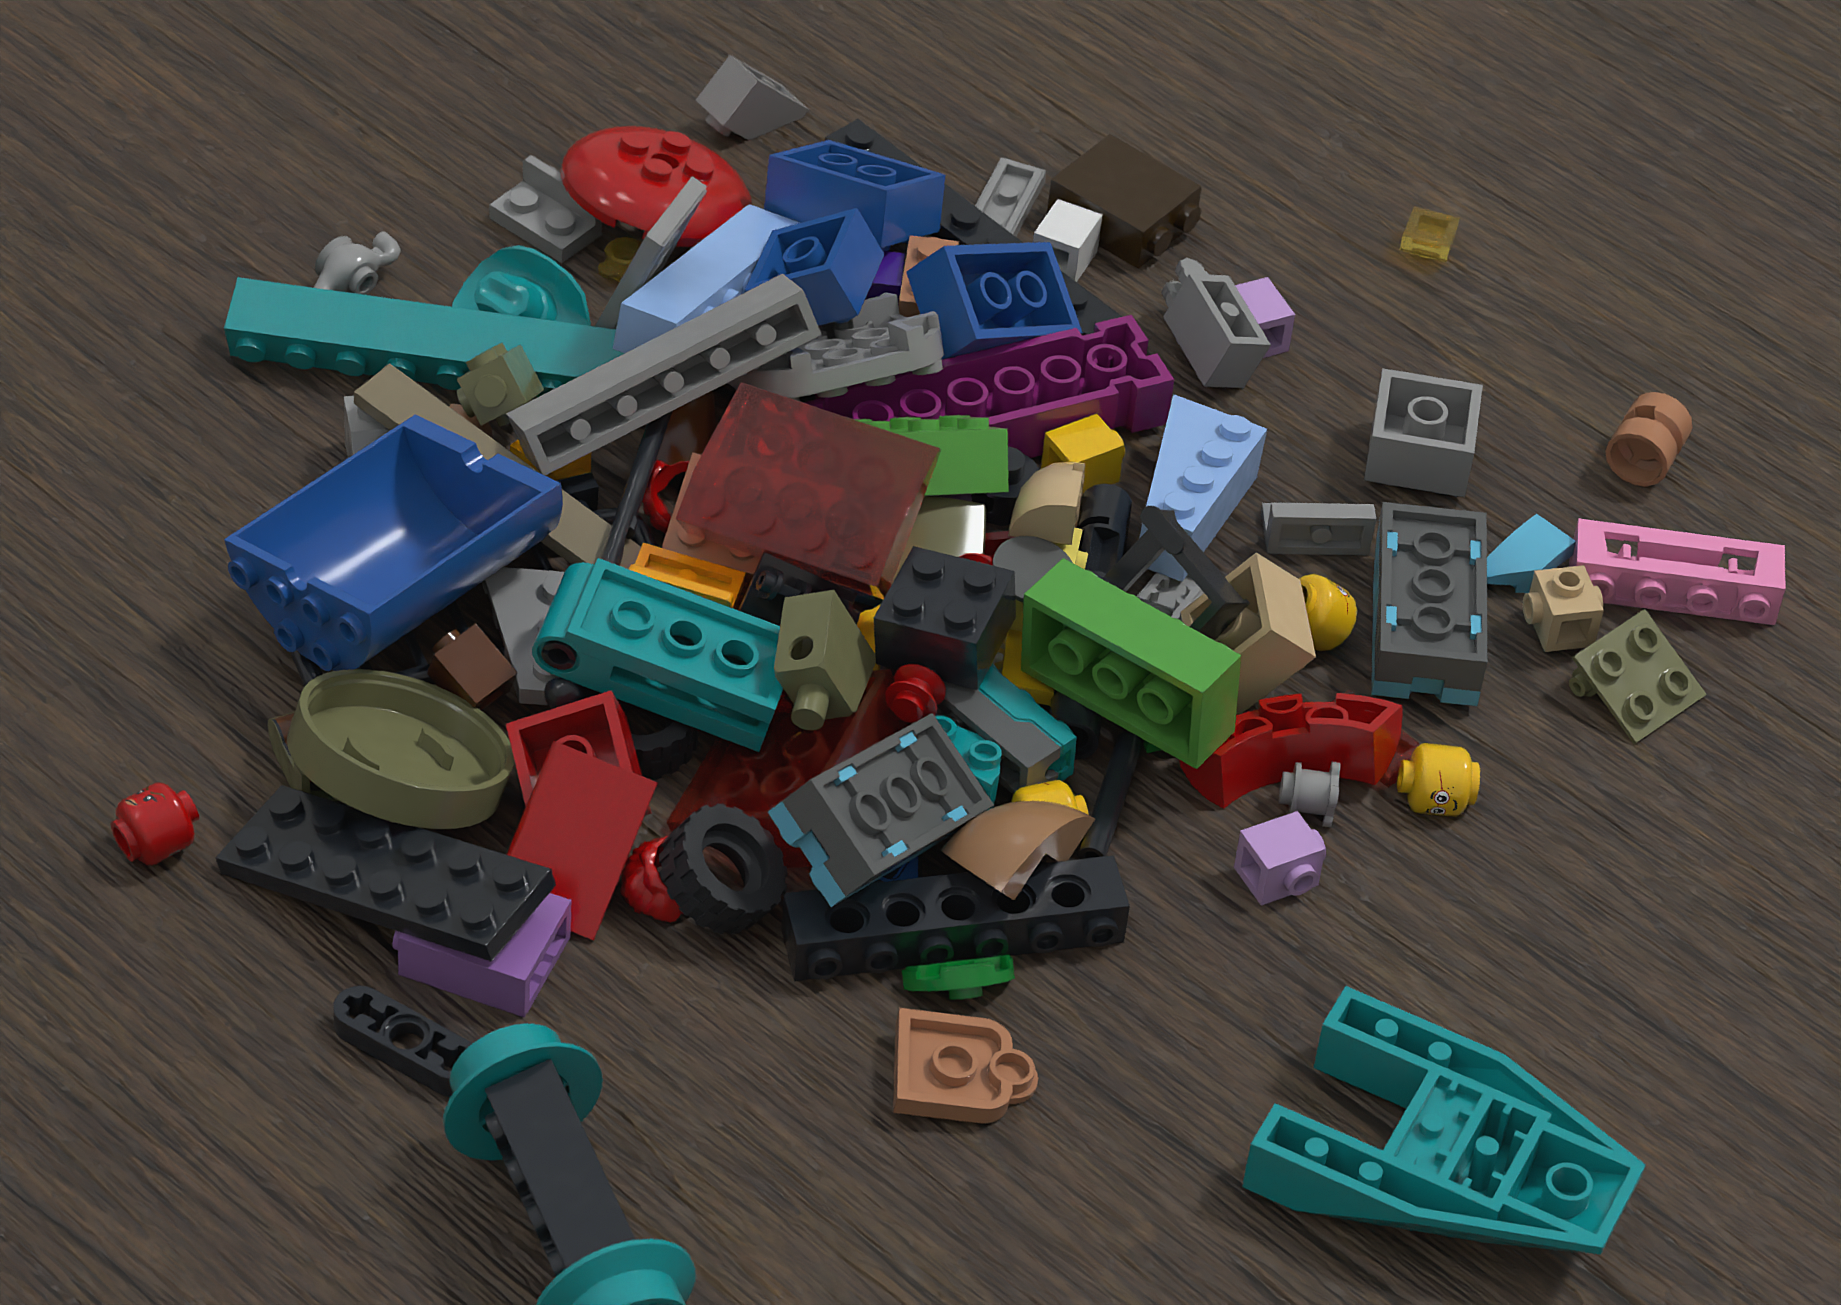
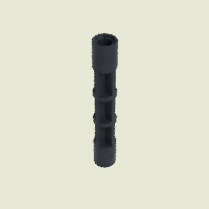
[1049,484,1132,760]

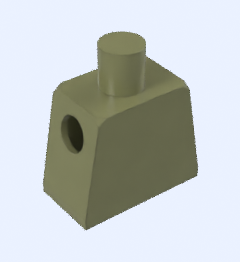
[774,590,876,730]

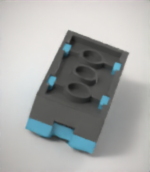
[1371,502,1487,706]
[768,713,994,907]

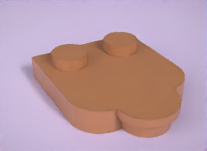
[893,1008,1038,1123]

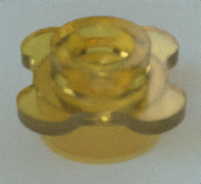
[598,237,642,282]

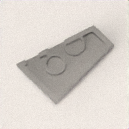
[482,567,564,705]

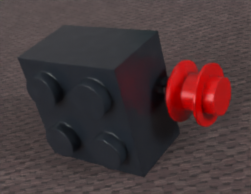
[873,546,1016,723]

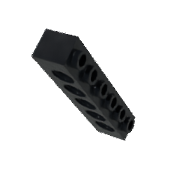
[781,855,1130,981]

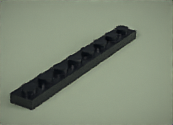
[824,119,1122,336]

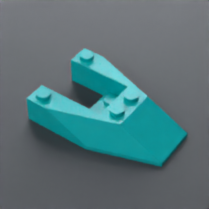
[1242,986,1646,1255]

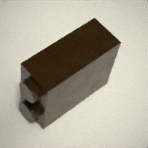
[1047,134,1202,269]

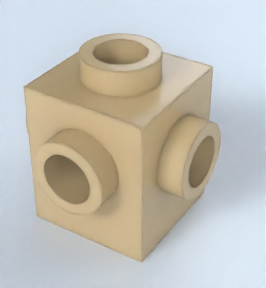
[1523,565,1604,652]

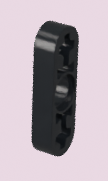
[333,986,473,1097]

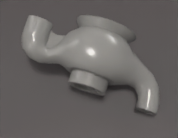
[314,231,401,295]

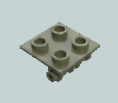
[1569,609,1707,744]

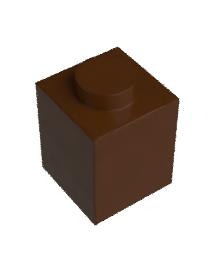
[427,624,518,711]

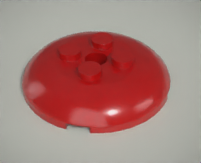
[560,126,752,247]

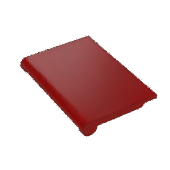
[506,741,658,940]

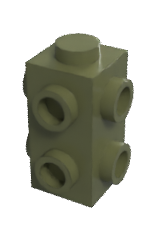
[457,342,544,427]

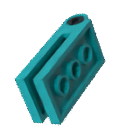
[532,558,783,752]

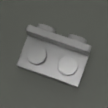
[489,155,602,263]

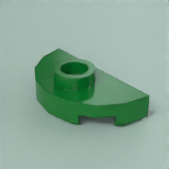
[902,955,1015,999]

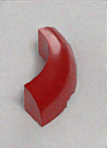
[1179,693,1403,809]

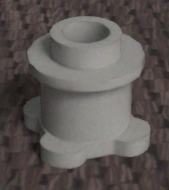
[1279,762,1340,828]

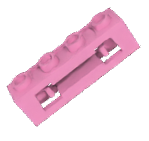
[1569,519,1786,625]

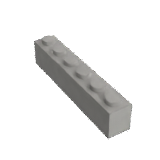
[506,274,822,475]

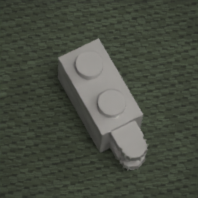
[1161,257,1271,388]

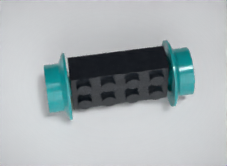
[443,1023,696,1305]

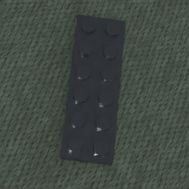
[215,785,556,962]

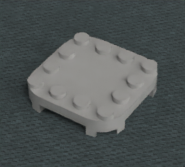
[727,293,944,409]

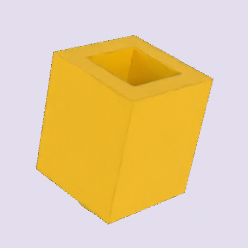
[1041,414,1125,495]

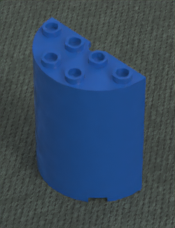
[224,414,563,671]

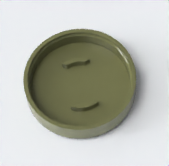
[287,669,514,829]

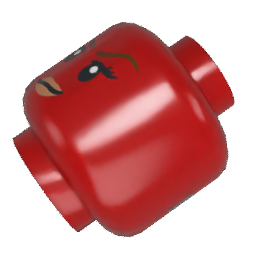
[110,782,199,866]

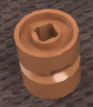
[1606,392,1692,487]

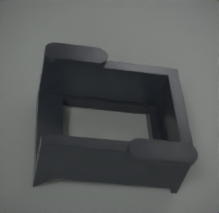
[1097,506,1250,641]

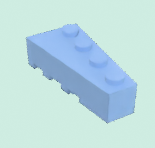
[1139,394,1267,582]

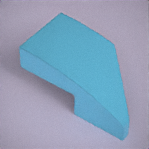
[1487,514,1576,593]

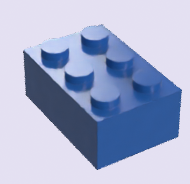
[764,140,946,251]
[906,242,1083,360]

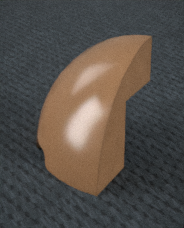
[941,801,1095,900]

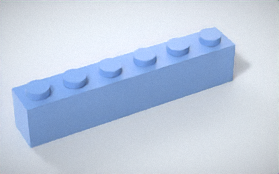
[613,204,800,353]

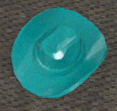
[452,245,591,326]

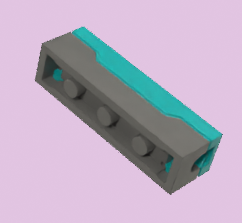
[880,663,1077,794]

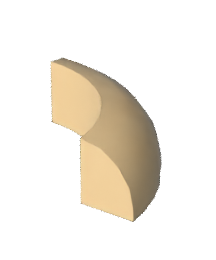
[1008,462,1085,545]

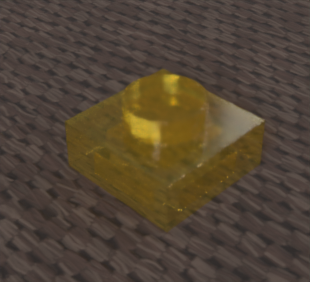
[1400,206,1460,262]

